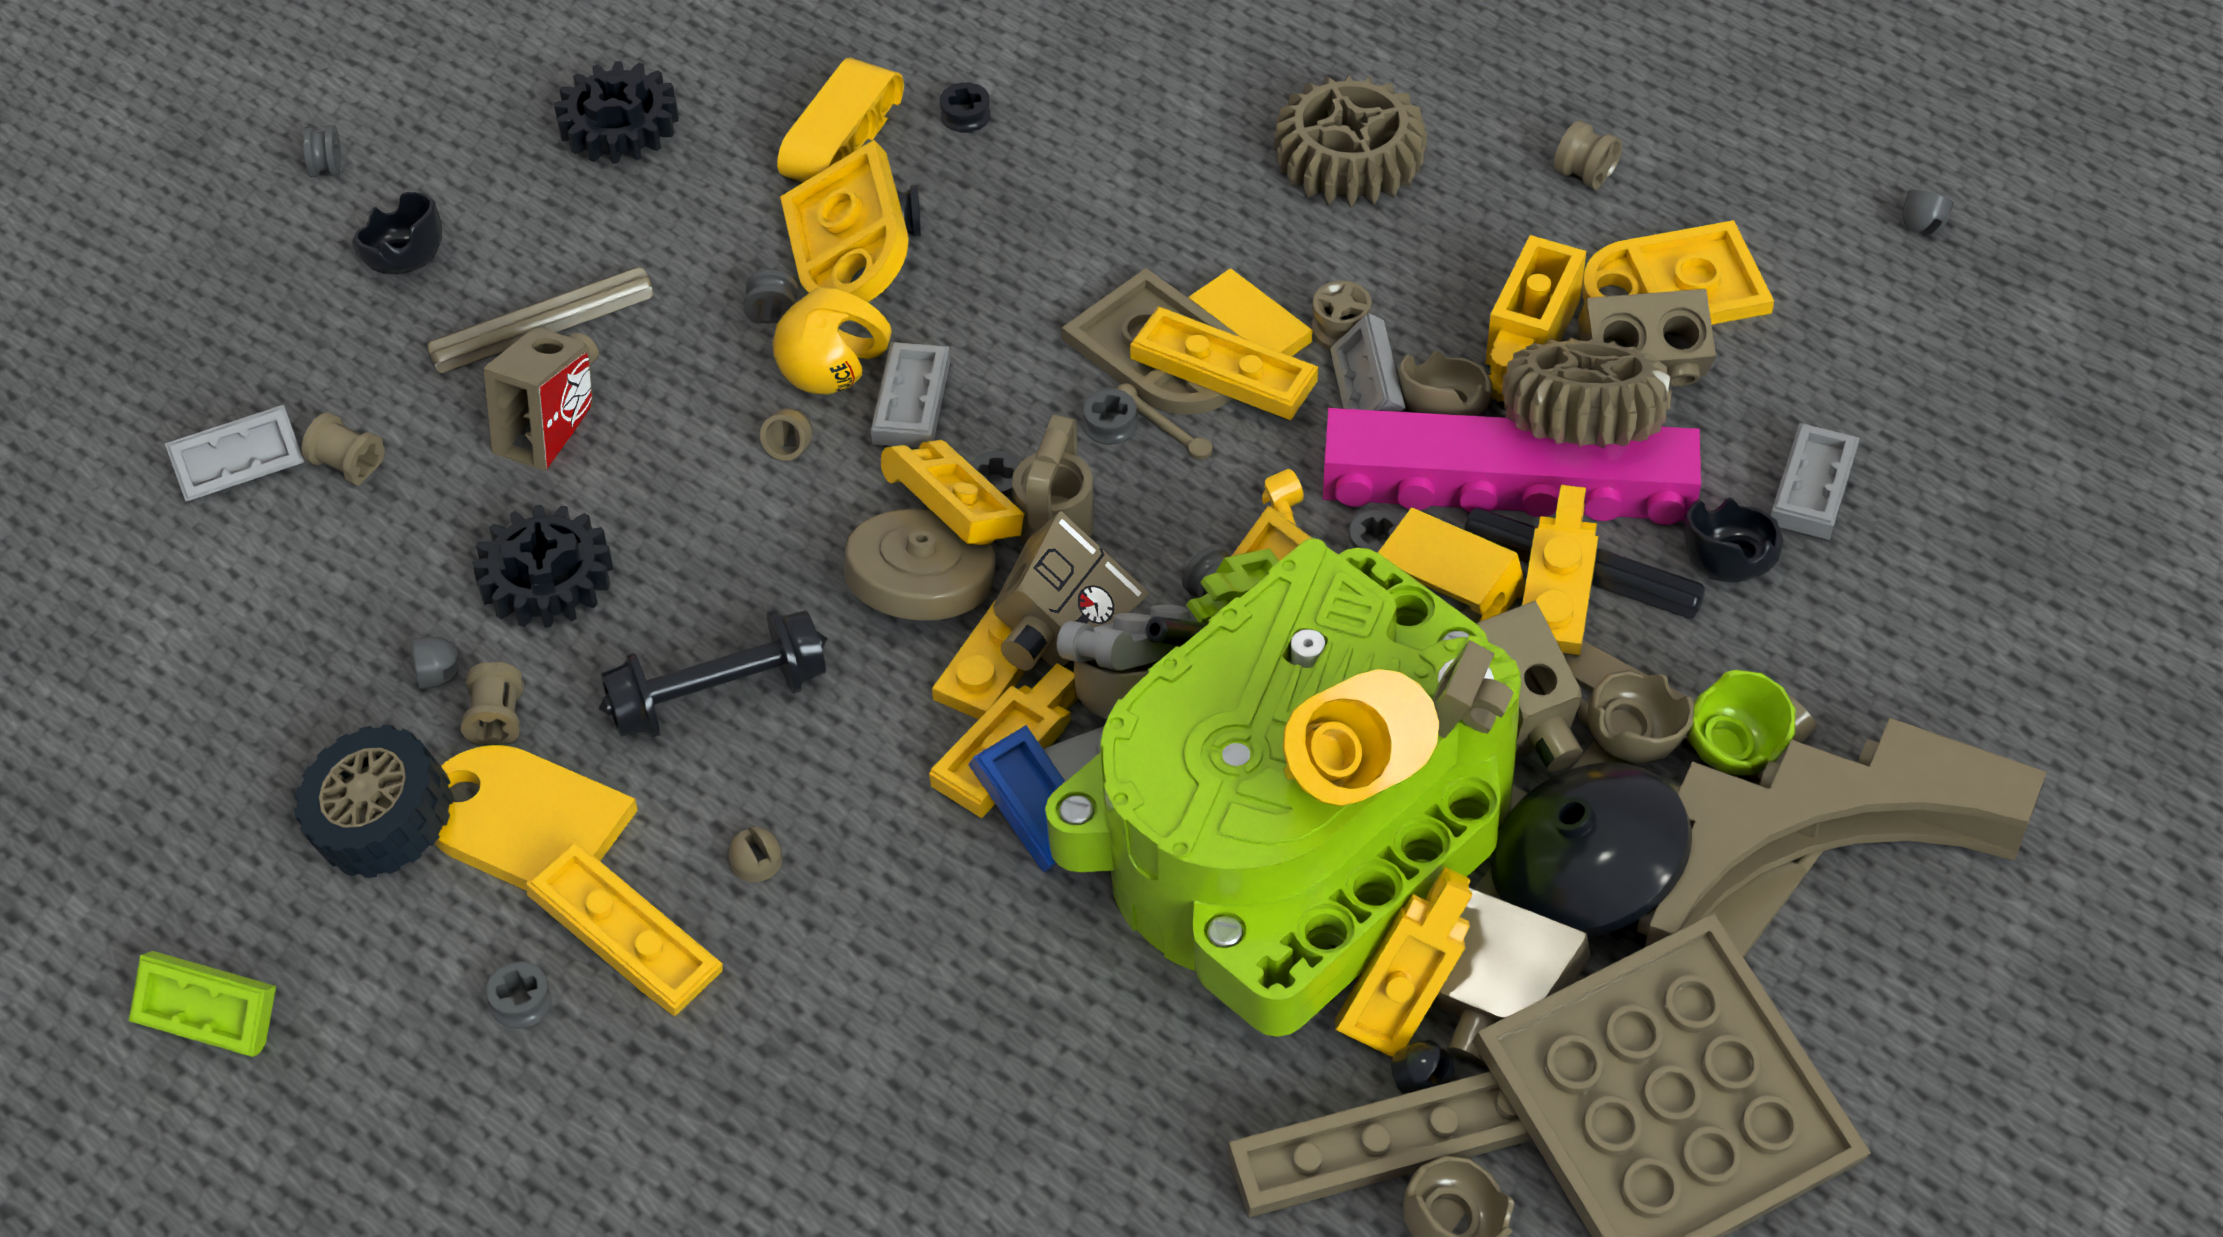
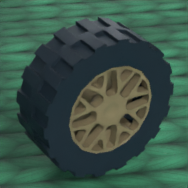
[294,725,453,878]

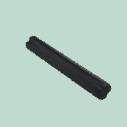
[1464,507,1705,619]

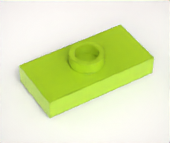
[129,951,276,1057]

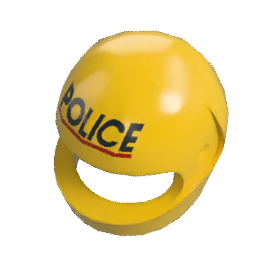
[772,287,892,395]

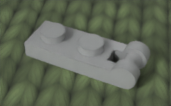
[1057,605,1198,670]

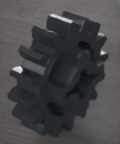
[554,61,679,164]
[472,505,613,628]

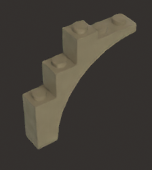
[1637,718,2047,947]

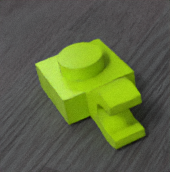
[1186,548,1279,623]

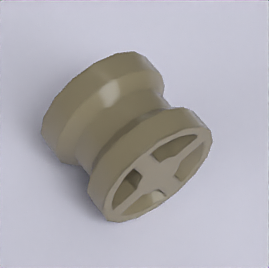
[1554,120,1623,190]
[1311,280,1372,350]

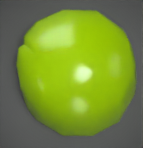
[1687,669,1796,776]

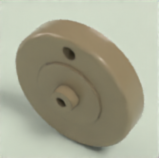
[843,509,996,621]

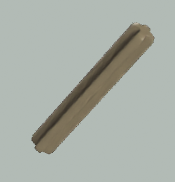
[427,267,653,373]

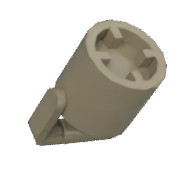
[1012,414,1094,545]

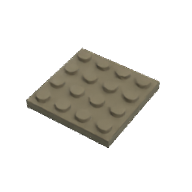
[1472,913,1871,1237]

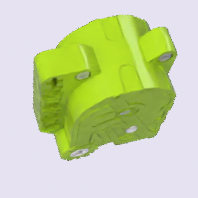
[1045,538,1521,1037]

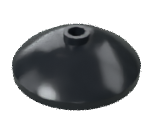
[1491,763,1692,937]

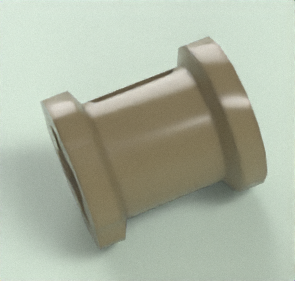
[301,412,385,486]
[461,662,524,745]

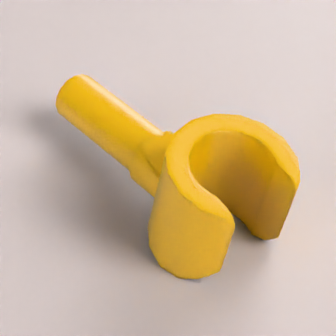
[1262,469,1304,525]

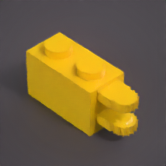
[1485,235,1587,402]

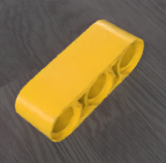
[777,57,904,182]

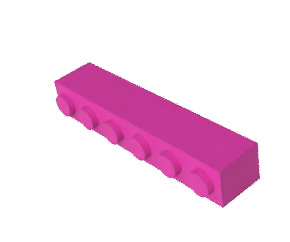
[1323,408,1701,525]

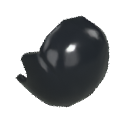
[352,192,442,275]
[1684,497,1784,583]

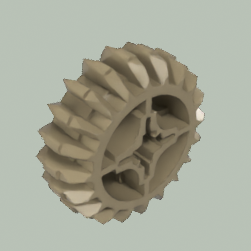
[1273,73,1427,208]
[1502,338,1672,449]

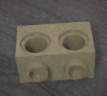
[1578,289,1716,387]

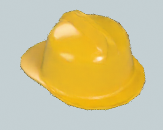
[1283,669,1439,806]

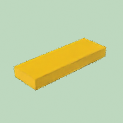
[1130,306,1318,421]
[526,840,723,1017]

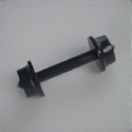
[598,609,827,738]

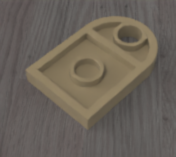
[1062,268,1238,414]

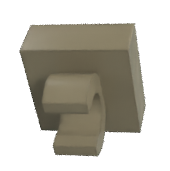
[1432,640,1514,738]

